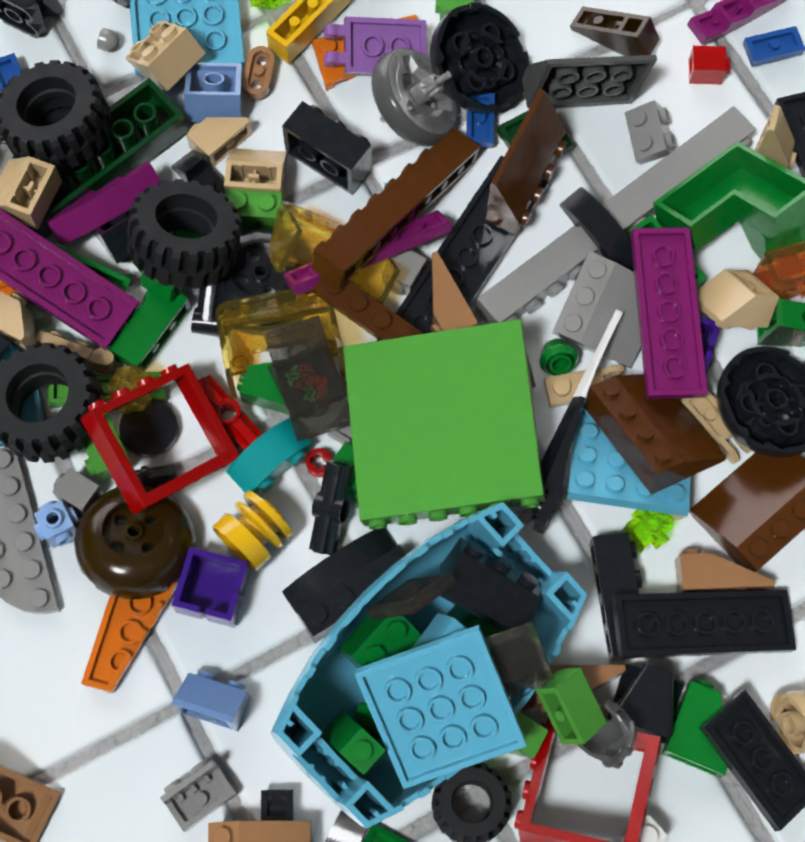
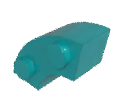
[226,418,312,494]

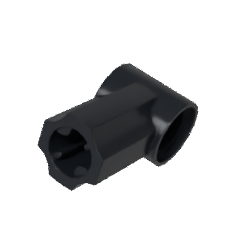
[191,281,226,337]

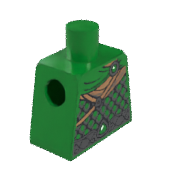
[757,299,805,347]

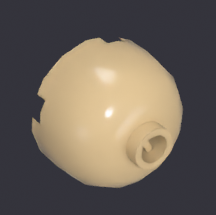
[769,690,805,755]

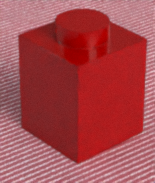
[688,45,731,85]

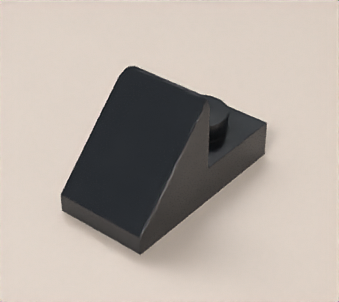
[171,150,225,194]

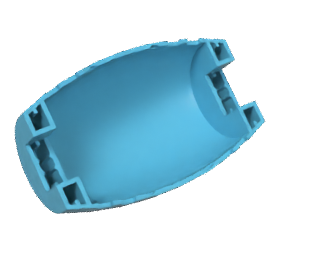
[270,502,588,829]

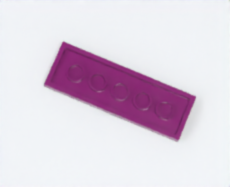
[0,209,139,351]
[630,228,708,399]

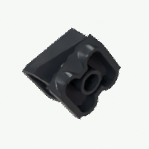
[0,0,63,38]
[607,664,683,744]

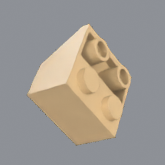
[125,21,206,91]
[224,148,288,197]
[0,156,62,230]
[697,269,779,330]

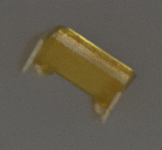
[267,201,400,304]
[215,289,346,399]

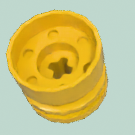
[212,490,293,571]

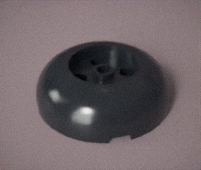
[430,3,529,114]
[217,226,317,335]
[716,346,805,458]

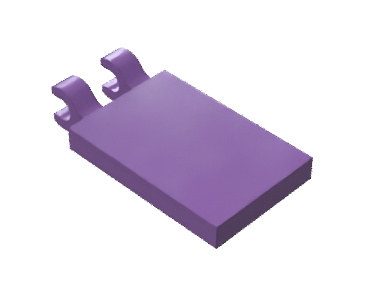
[324,16,426,75]

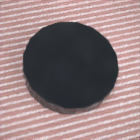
[119,399,179,458]

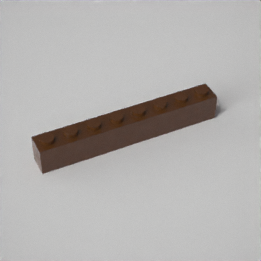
[311,128,480,289]

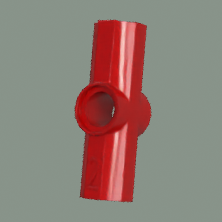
[198,375,263,451]

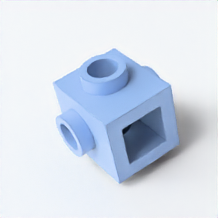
[33,500,79,548]

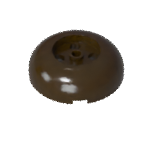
[74,485,197,599]

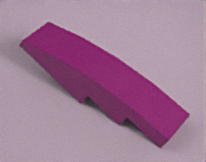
[687,0,787,45]
[46,162,161,246]

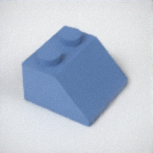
[184,62,242,123]
[172,671,250,731]

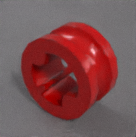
[306,448,332,478]

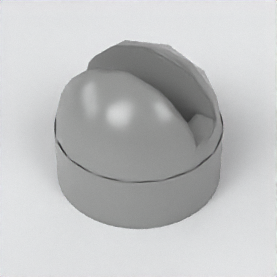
[97,28,119,52]

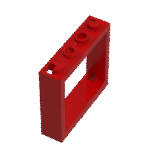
[80,363,239,515]
[514,717,661,842]

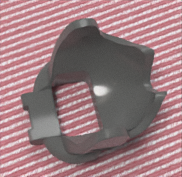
[577,700,637,769]

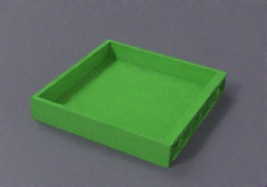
[343,319,546,530]

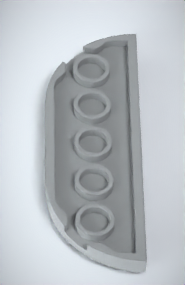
[0,446,60,614]

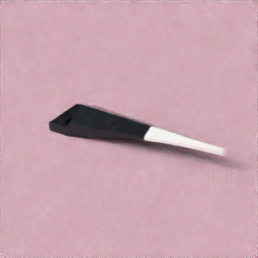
[530,309,623,534]

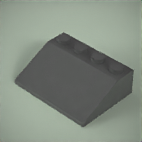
[522,55,657,108]

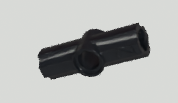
[309,460,354,555]

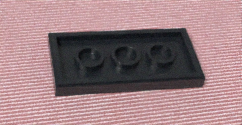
[699,689,805,831]

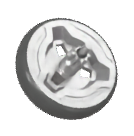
[371,48,458,147]

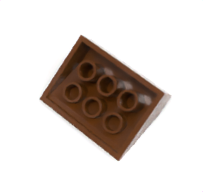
[486,89,567,234]
[585,374,726,495]
[689,452,805,572]

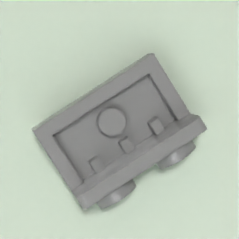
[624,100,677,164]
[160,760,237,832]

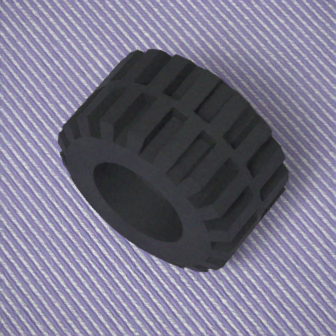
[431,762,512,842]

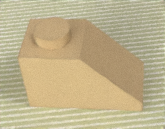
[186,117,252,169]
[0,291,37,350]

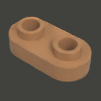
[242,46,275,100]

